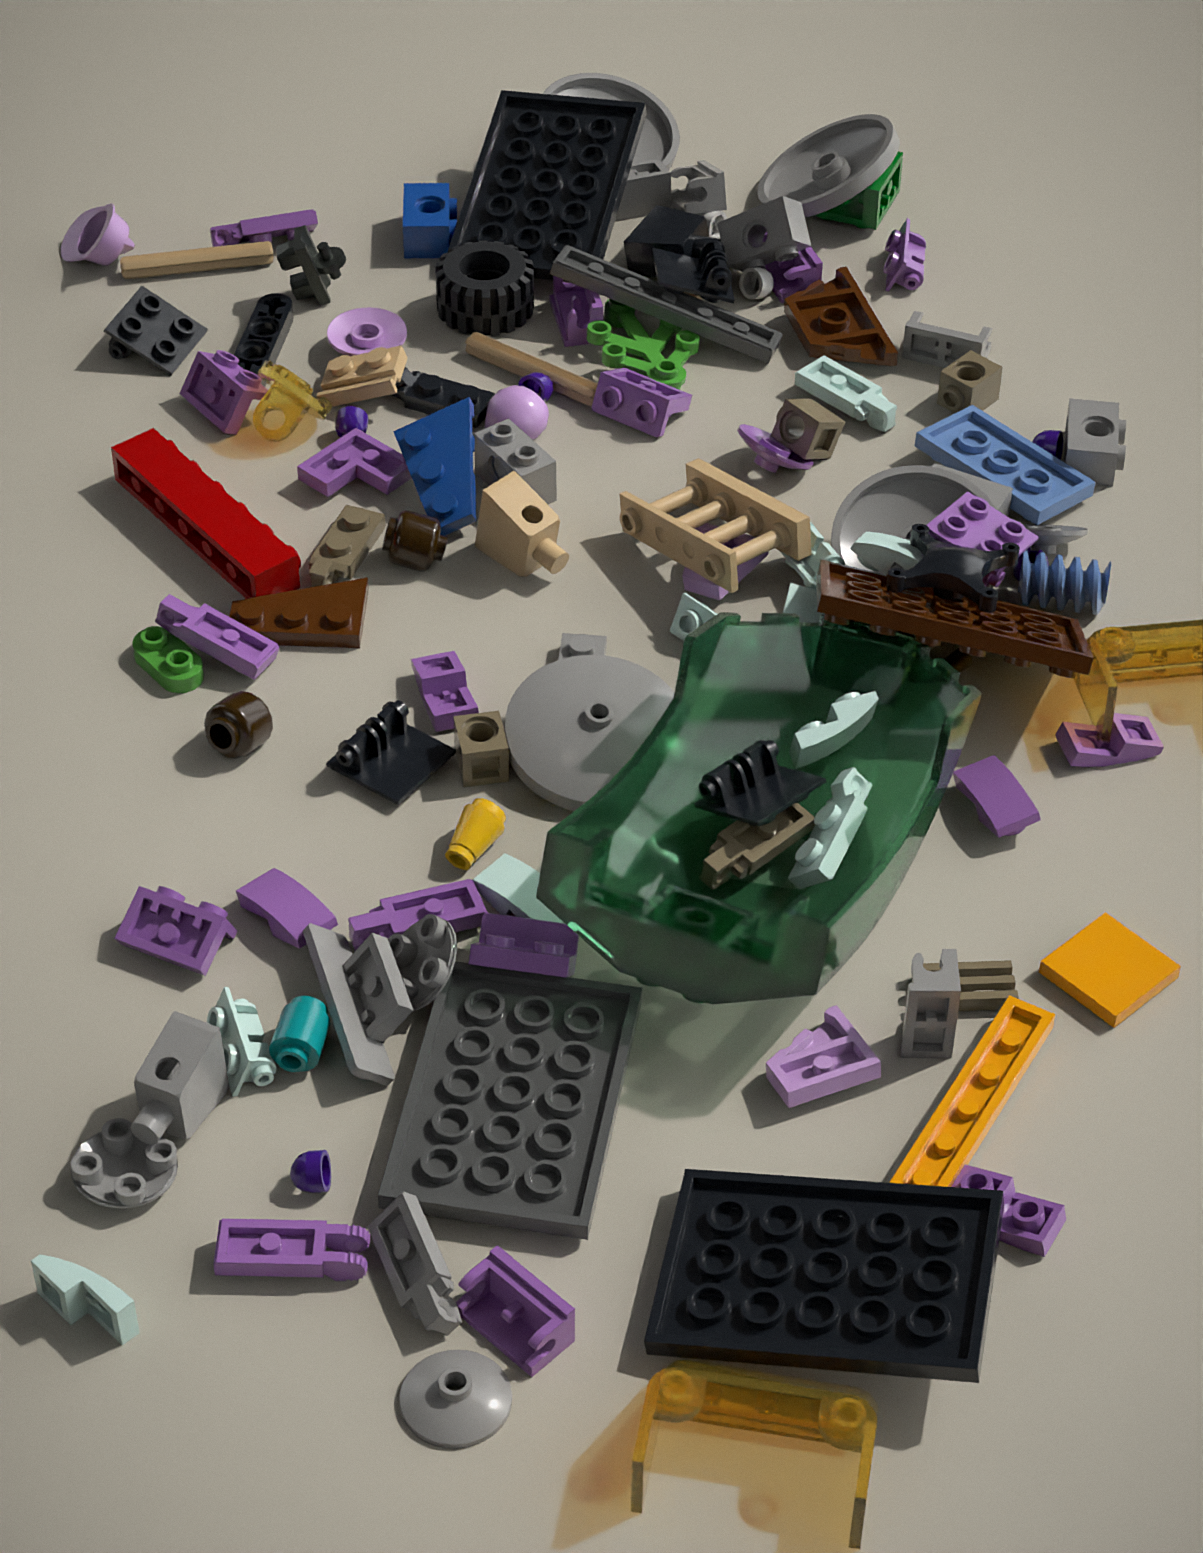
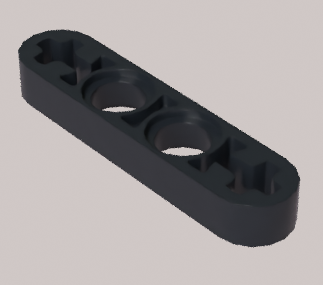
[234,293,294,387]

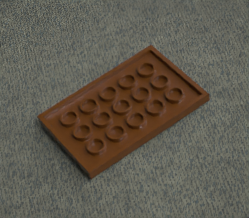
[816,559,1094,678]

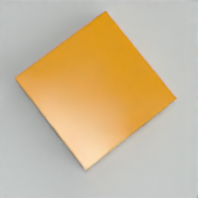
[1039,912,1181,1028]

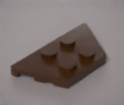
[784,266,898,366]

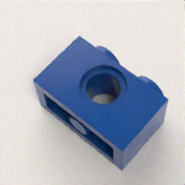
[403,183,457,259]

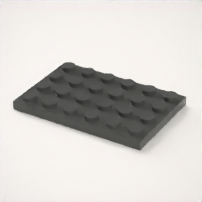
[378,961,642,1240]

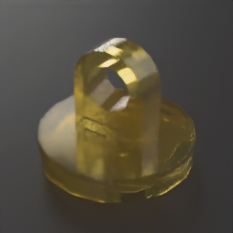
[253,360,332,442]

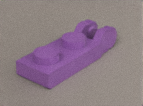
[213,1218,370,1281]

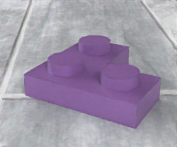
[297,428,412,497]

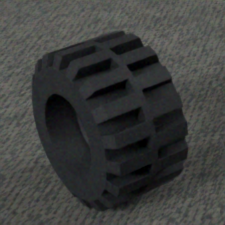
[435,240,534,336]

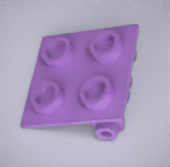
[927,491,1039,588]

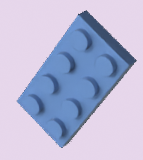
[914,405,1096,525]

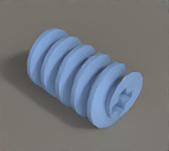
[1018,550,1111,616]

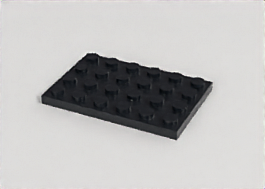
[447,90,647,282]
[644,1169,1004,1383]

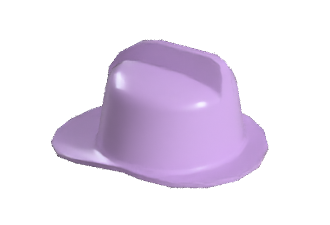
[61,203,135,266]

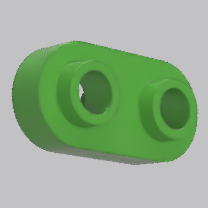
[132,626,204,693]

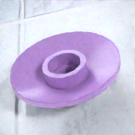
[327,307,407,356]

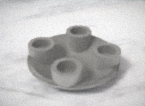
[388,914,457,1011]
[71,1118,178,1208]

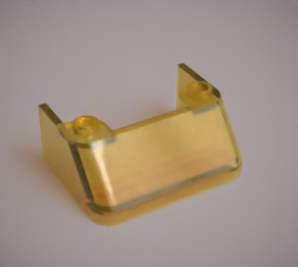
[1073,619,1203,742]
[631,1359,879,1549]

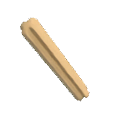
[120,241,274,279]
[465,332,598,407]

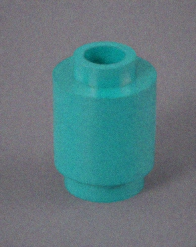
[269,996,330,1072]

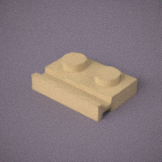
[317,345,408,409]

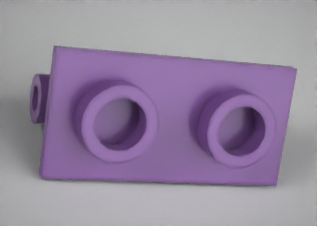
[883,218,926,292]

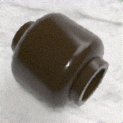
[382,510,448,572]
[204,691,273,759]

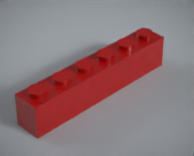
[111,428,301,599]

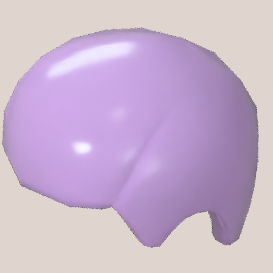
[484,385,549,440]

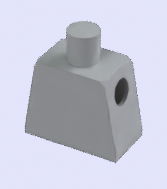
[130,1011,230,1145]

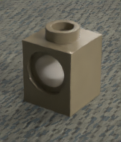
[937,350,1003,413]
[771,399,845,459]
[453,710,509,788]

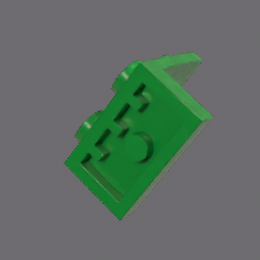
[813,151,903,230]

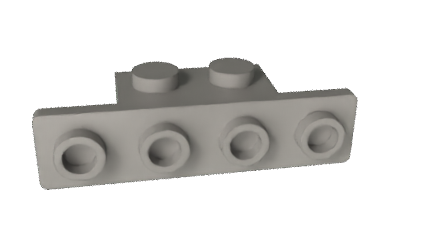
[303,923,413,1086]

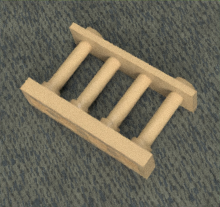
[619,458,811,593]

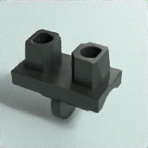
[277,225,346,306]

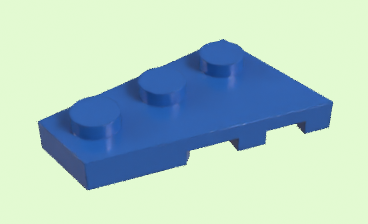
[393,397,476,536]

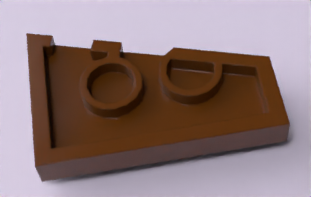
[229,577,369,648]

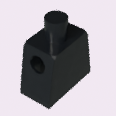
[624,205,721,277]

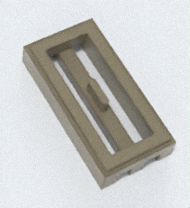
[923,960,1019,1011]

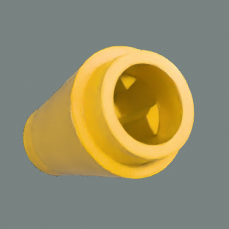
[445,798,506,870]

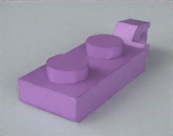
[210,209,318,247]
[155,594,279,680]
[348,879,488,951]

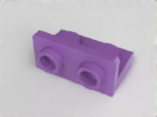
[179,350,272,435]
[592,368,692,437]
[114,886,238,976]
[468,913,580,978]

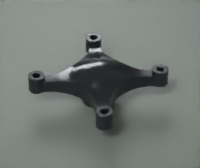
[886,524,1020,613]

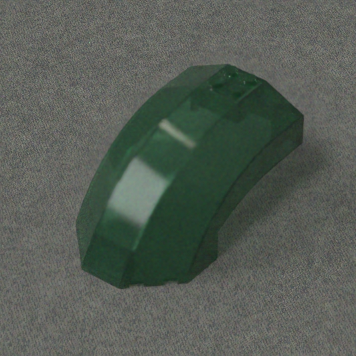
[536,612,982,1005]

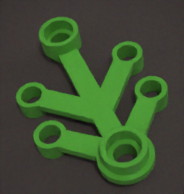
[586,298,700,390]

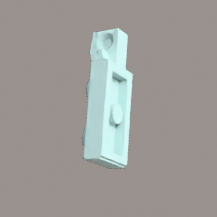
[795,355,897,432]
[788,767,872,889]

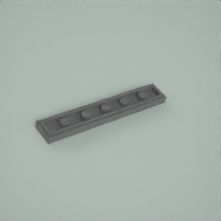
[550,245,783,364]

